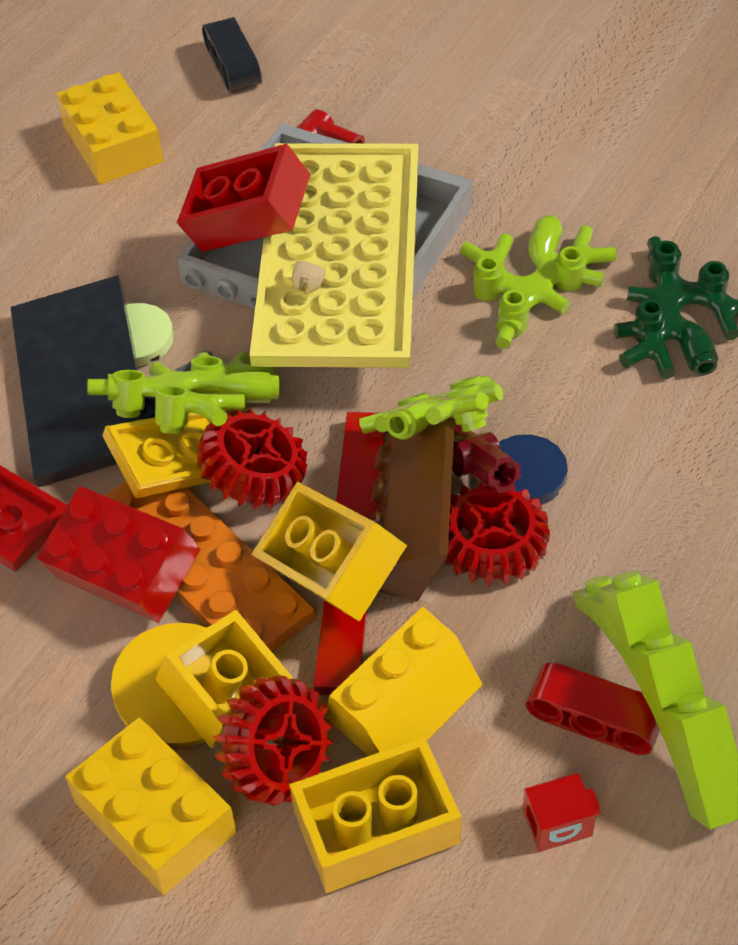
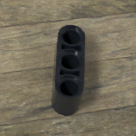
[202,17,262,92]

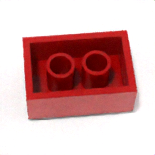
[176,143,311,252]
[36,485,201,624]

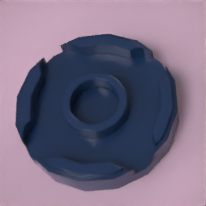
[499,434,568,505]

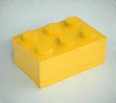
[56,72,164,184]
[251,481,407,622]
[65,717,236,896]
[289,736,462,894]

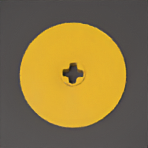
[111,623,206,747]

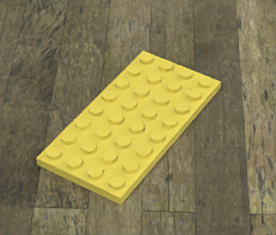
[249,143,418,368]

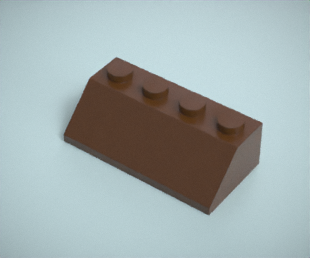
[370,417,455,601]

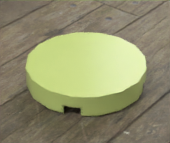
[126,303,174,367]

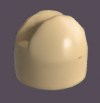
[292,261,326,293]

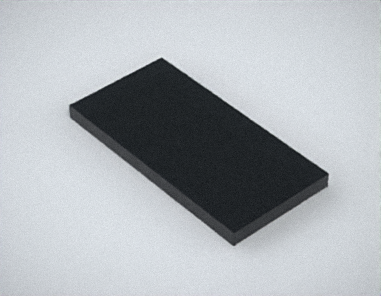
[10,275,148,487]

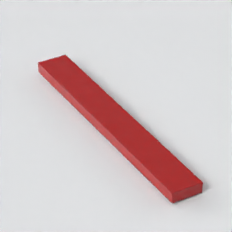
[313,412,386,695]

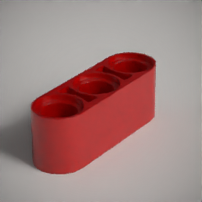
[525,662,660,755]

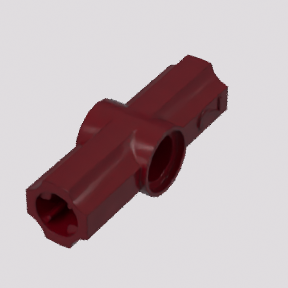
[452,423,521,493]

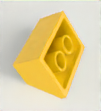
[325,607,483,756]

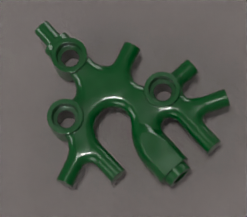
[614,236,738,379]

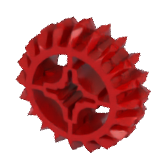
[197,408,308,511]
[444,480,550,587]
[213,675,335,805]

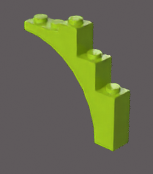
[572,571,738,830]

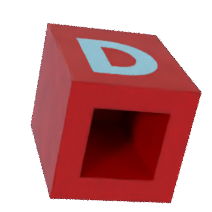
[522,773,600,852]

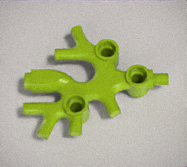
[460,215,616,349]
[87,351,279,434]
[359,375,503,439]

